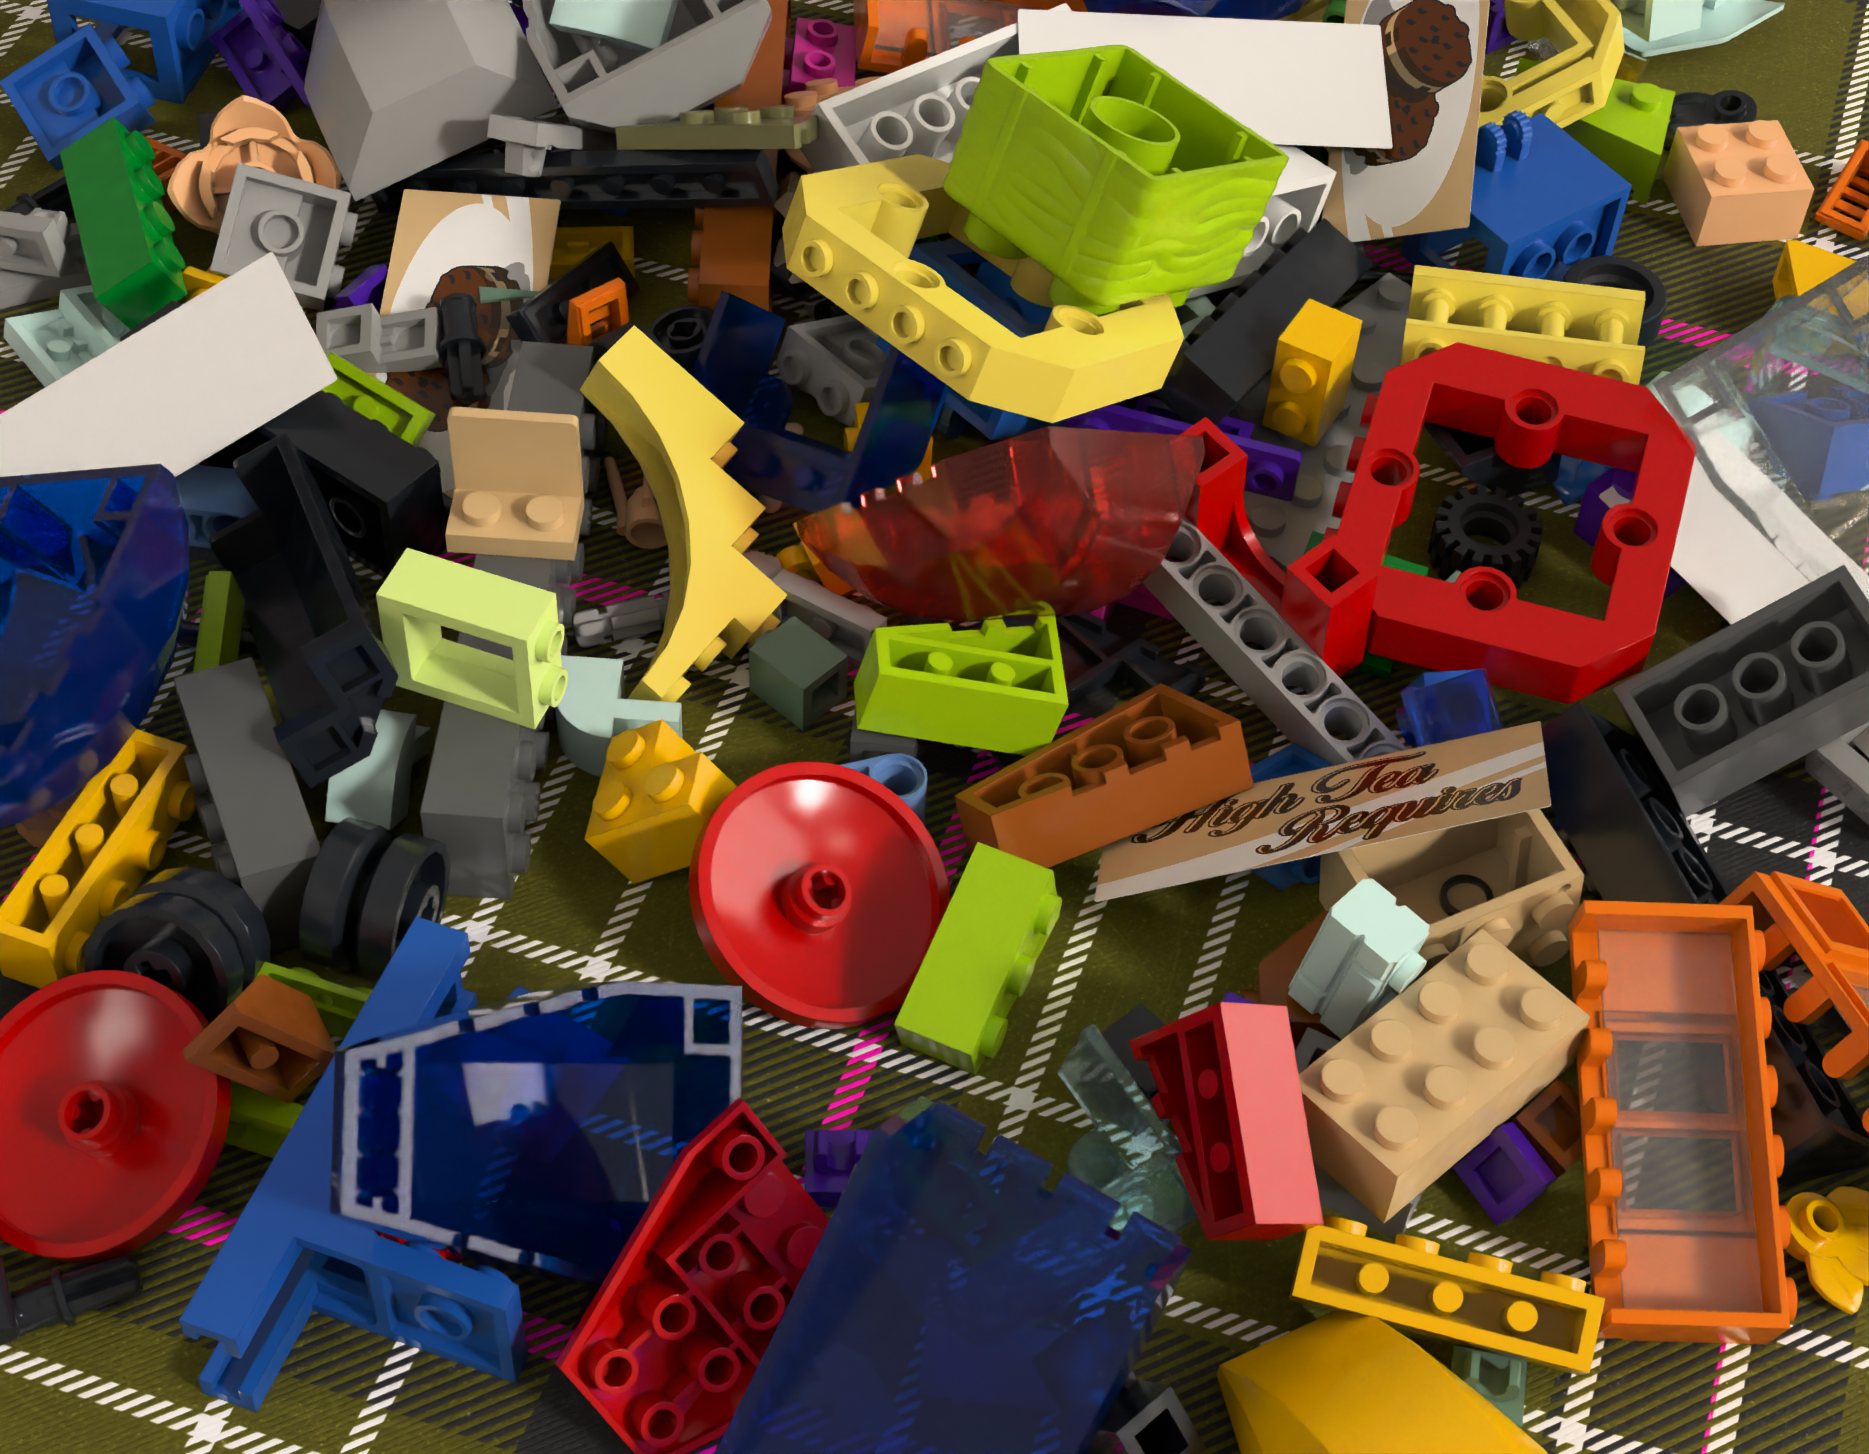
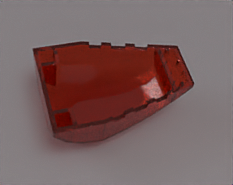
[796,426,1206,622]

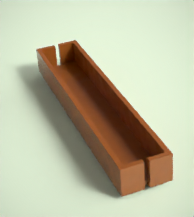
[688,0,791,372]

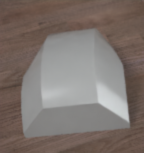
[304,0,559,201]
[523,0,772,134]

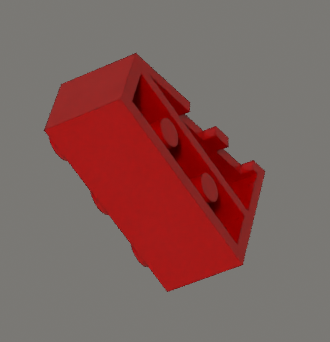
[1128,1002,1324,1240]

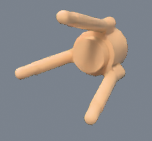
[604,456,667,549]

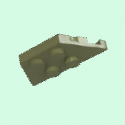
[615,105,819,150]

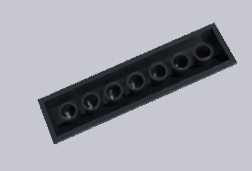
[1542,702,1869,1187]

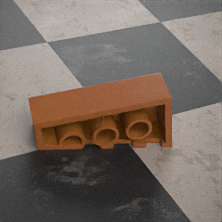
[954,683,1254,868]

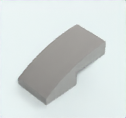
[316,303,444,373]

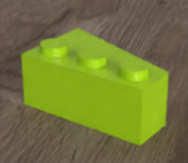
[1515,58,1676,205]
[854,615,1069,756]
[894,842,1062,1074]

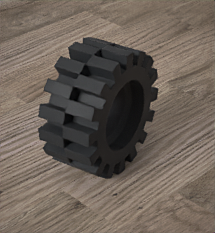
[1427,486,1543,589]

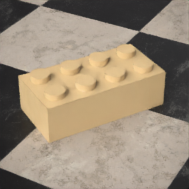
[1298,928,1590,1223]

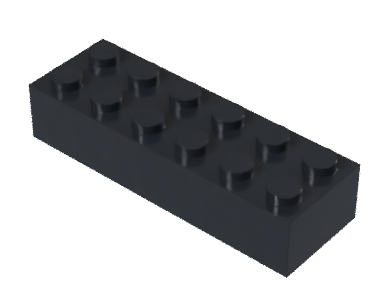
[120,300,447,579]

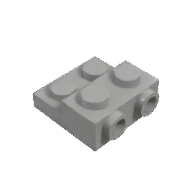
[210,163,359,312]
[775,315,921,427]

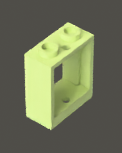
[376,548,568,729]

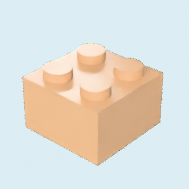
[1662,120,1814,246]

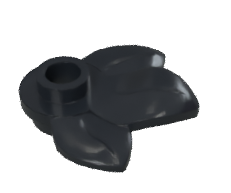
[1663,90,1757,151]

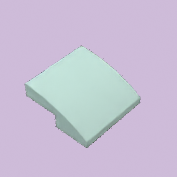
[549,0,679,52]
[3,285,131,387]

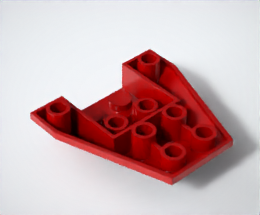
[555,1097,914,1454]

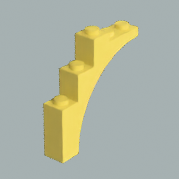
[580,325,787,702]

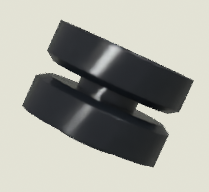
[299,817,450,980]
[84,866,271,1023]

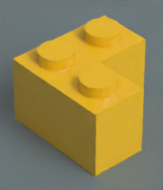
[584,719,737,884]

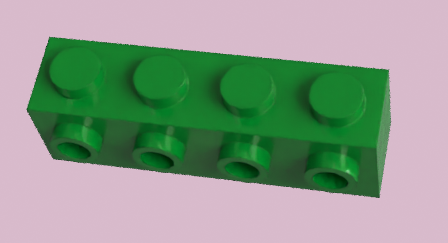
[59,116,188,330]

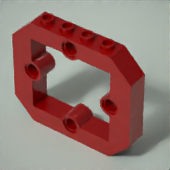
[1322,342,1697,704]

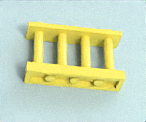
[1400,265,1645,385]

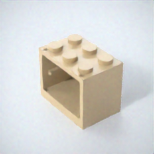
[1319,809,1584,995]

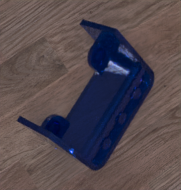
[691,291,949,520]

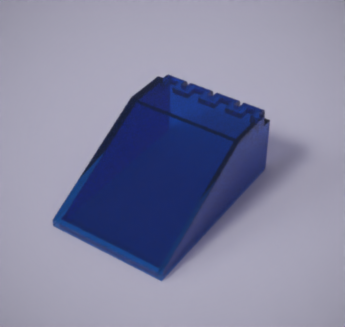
[715,1096,1192,1454]

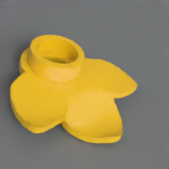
[1784,1186,1869,1315]

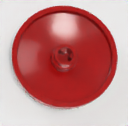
[689,761,951,1029]
[0,970,231,1263]

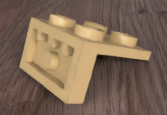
[445,407,585,561]

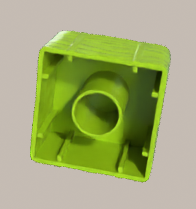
[943,44,1289,317]

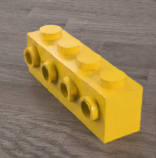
[0,726,200,989]
[1289,1215,1605,1375]

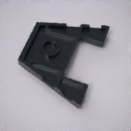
[972,589,1207,770]

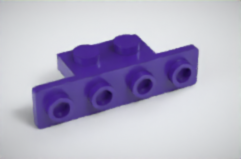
[210,0,312,112]
[1063,395,1302,501]

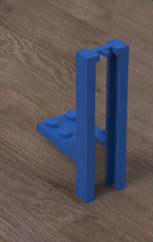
[179,916,528,1413]

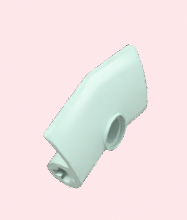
[1622,0,1785,58]

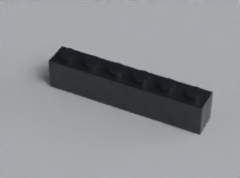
[1152,218,1373,426]

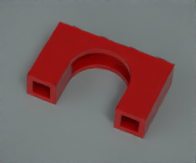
[1156,417,1378,678]

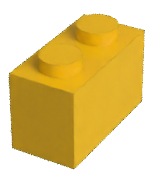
[1262,298,1363,447]

